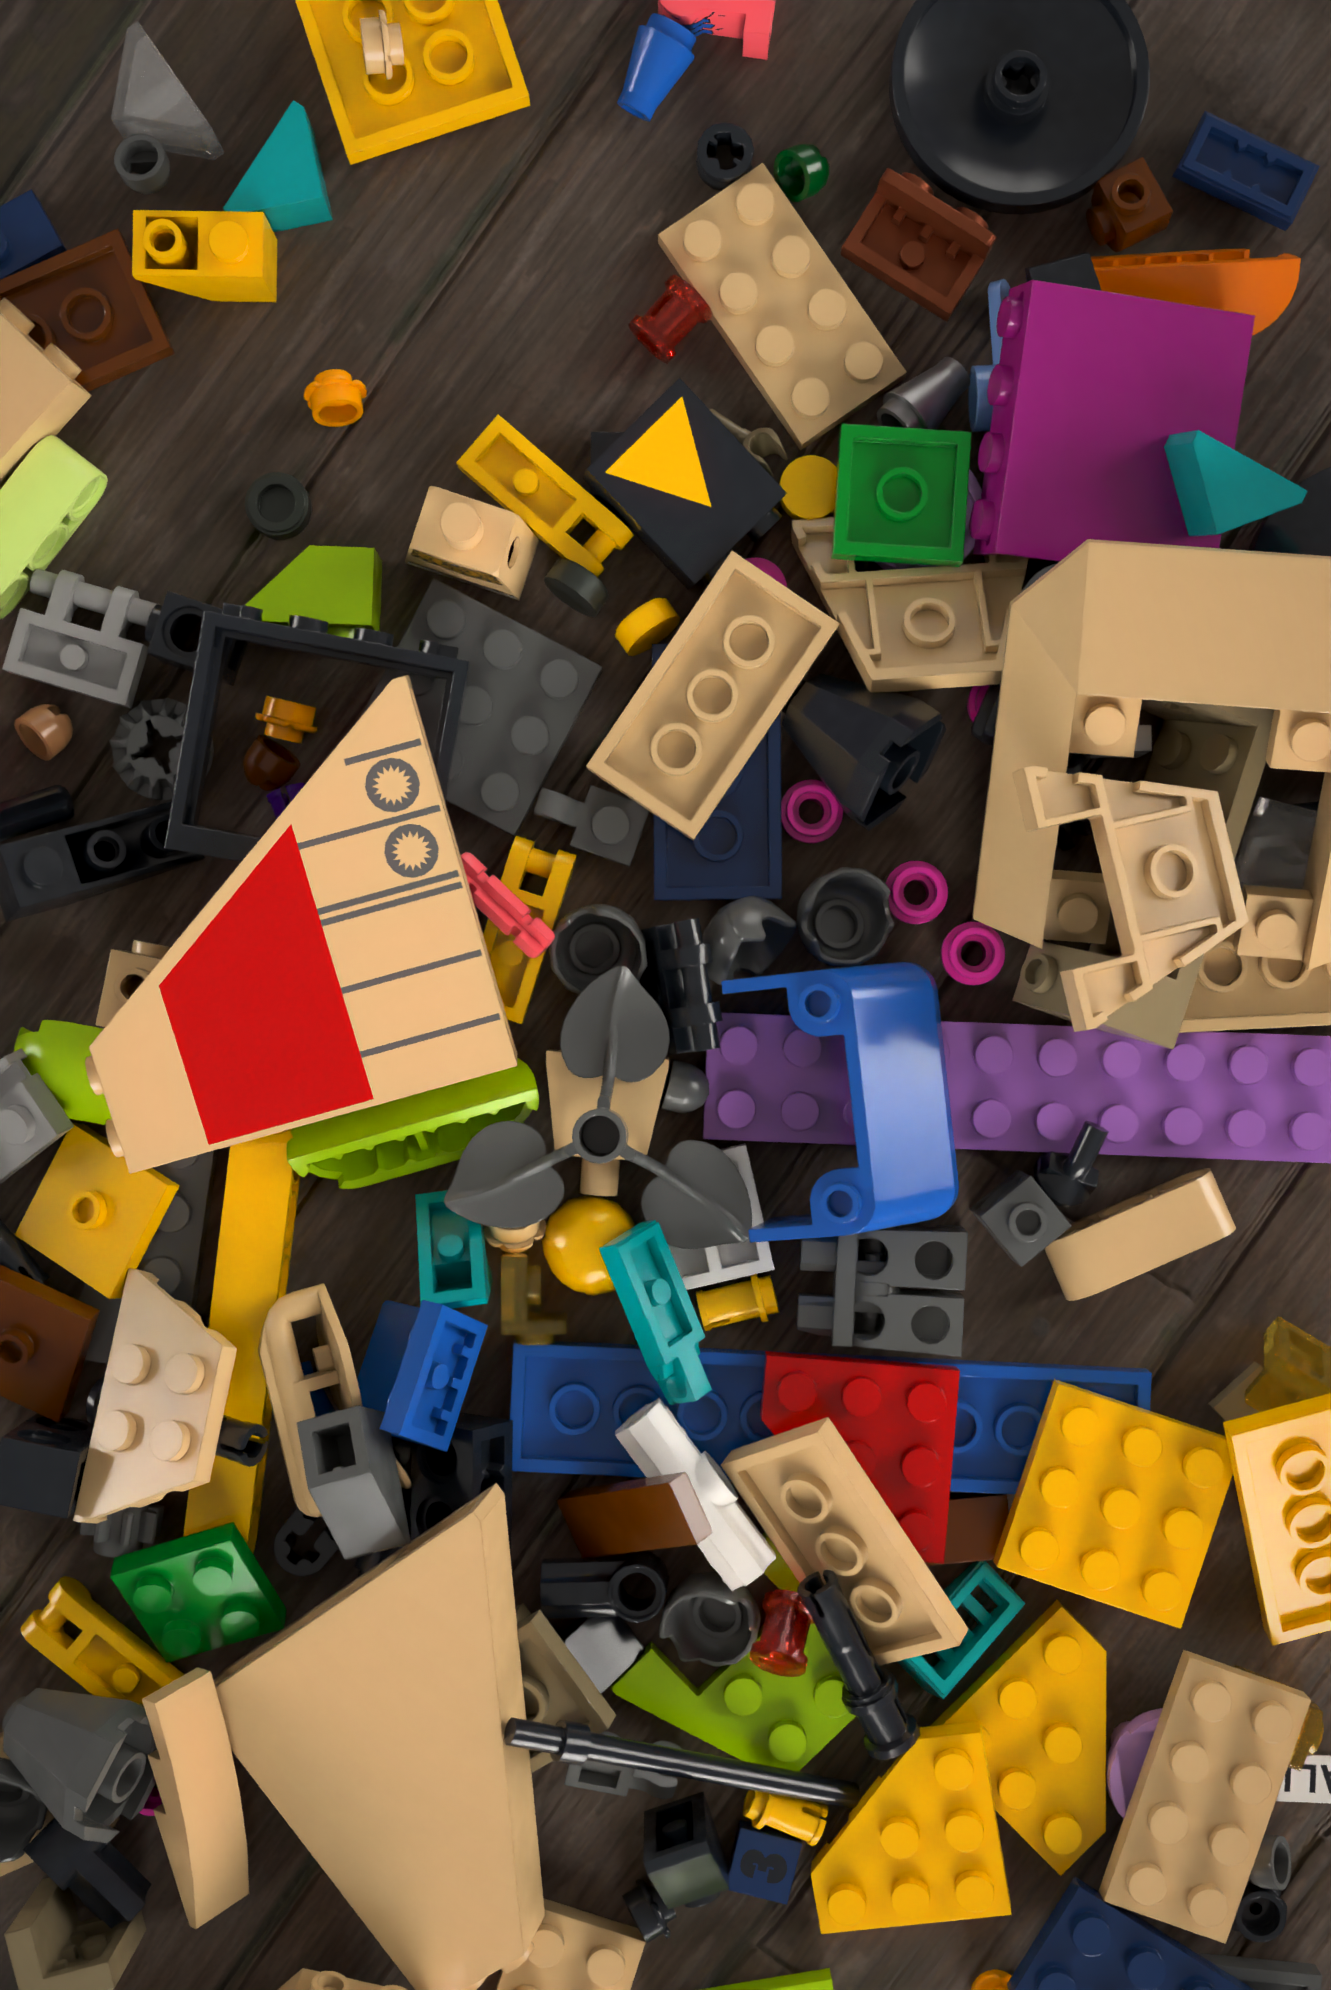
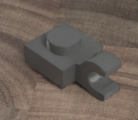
[534,785,649,867]
[564,1731,681,1799]

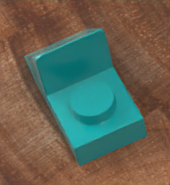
[415,1190,493,1309]

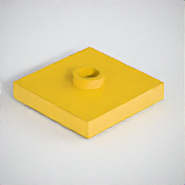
[15,1123,180,1299]

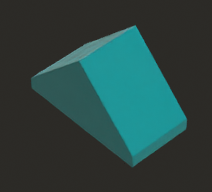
[223,100,333,232]
[1164,430,1308,537]

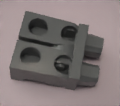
[796,1225,968,1357]

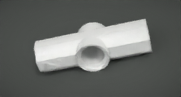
[615,1398,776,1591]

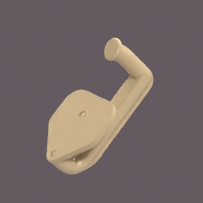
[258,1283,412,1517]

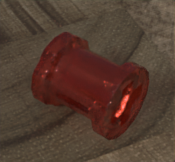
[628,275,713,364]
[749,1589,815,1677]

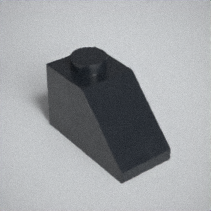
[643,1791,730,1909]

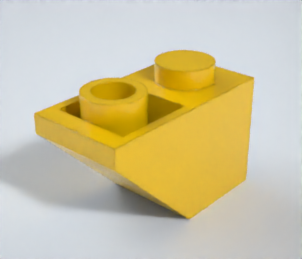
[132,210,277,302]

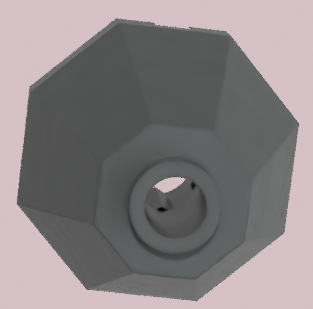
[2,1688,157,1843]

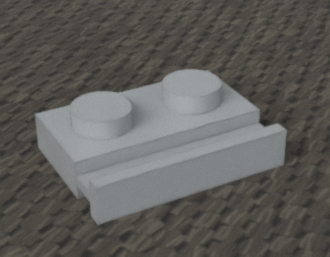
[0,1048,74,1184]

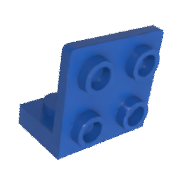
[357,1300,488,1452]

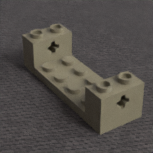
[1012,699,1274,1050]

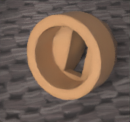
[15,704,74,761]

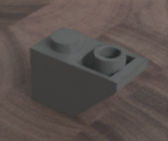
[297,1405,411,1560]

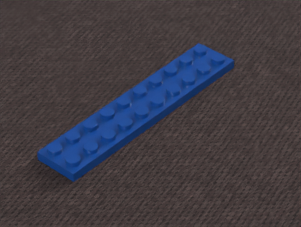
[510,1339,1152,1494]

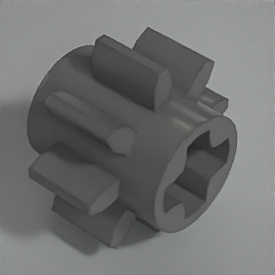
[79,1504,164,1558]

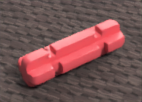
[461,852,555,958]

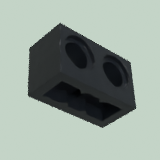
[409,1412,513,1549]
[0,1413,93,1519]

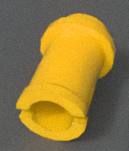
[696,1274,779,1331]
[743,1790,828,1846]

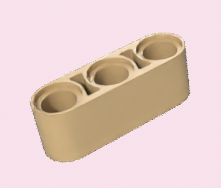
[1044,1168,1236,1301]

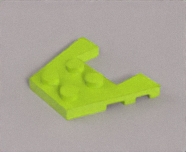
[610,1532,856,1771]

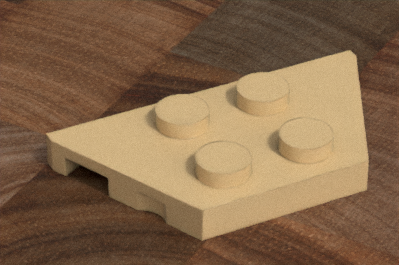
[73,1268,237,1524]

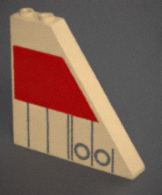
[85,675,518,1174]

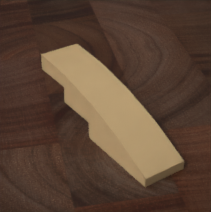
[142,1667,249,1929]

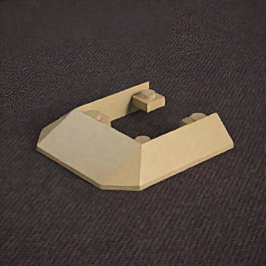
[972,539,1331,970]

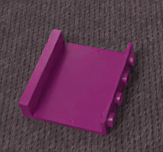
[969,280,1255,562]

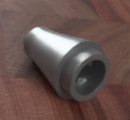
[877,357,970,430]

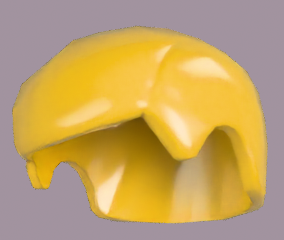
[542,1195,635,1296]

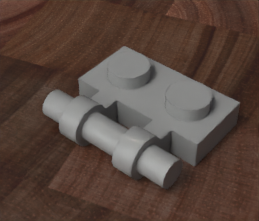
[2,569,160,709]

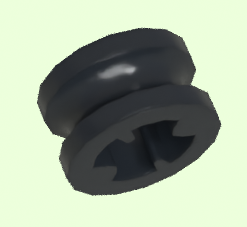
[696,122,754,191]

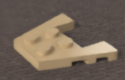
[791,517,1029,692]
[1012,766,1249,1032]

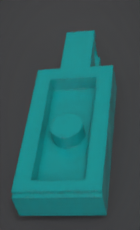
[599,1220,712,1405]

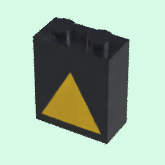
[583,378,787,590]

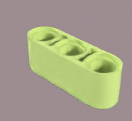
[0,435,108,620]

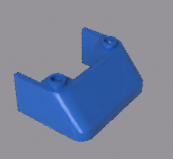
[721,962,959,1243]

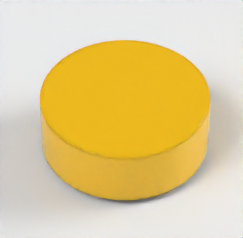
[779,455,837,520]
[615,598,680,656]

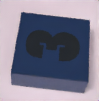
[728,1819,802,1905]

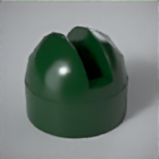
[773,144,830,202]

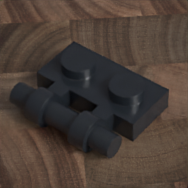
[640,918,723,1055]

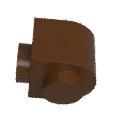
[1086,157,1173,252]

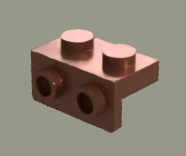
[840,168,996,322]

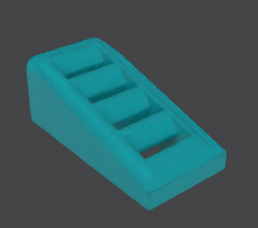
[897,1561,1026,1699]

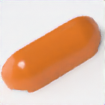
[1091,249,1301,336]

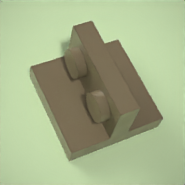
[515,1603,616,1773]
[4,1877,147,1990]

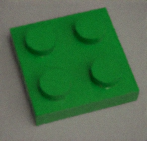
[831,424,972,567]
[110,1522,287,1663]

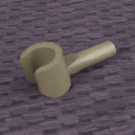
[710,409,788,477]

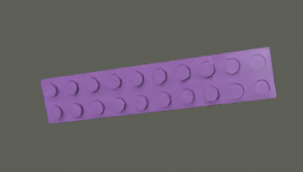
[703,1012,1331,1163]

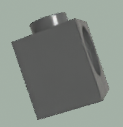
[970,1169,1072,1267]

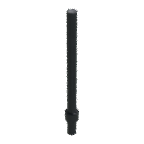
[504,1717,860,1809]

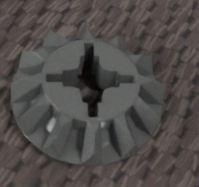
[109,698,214,800]

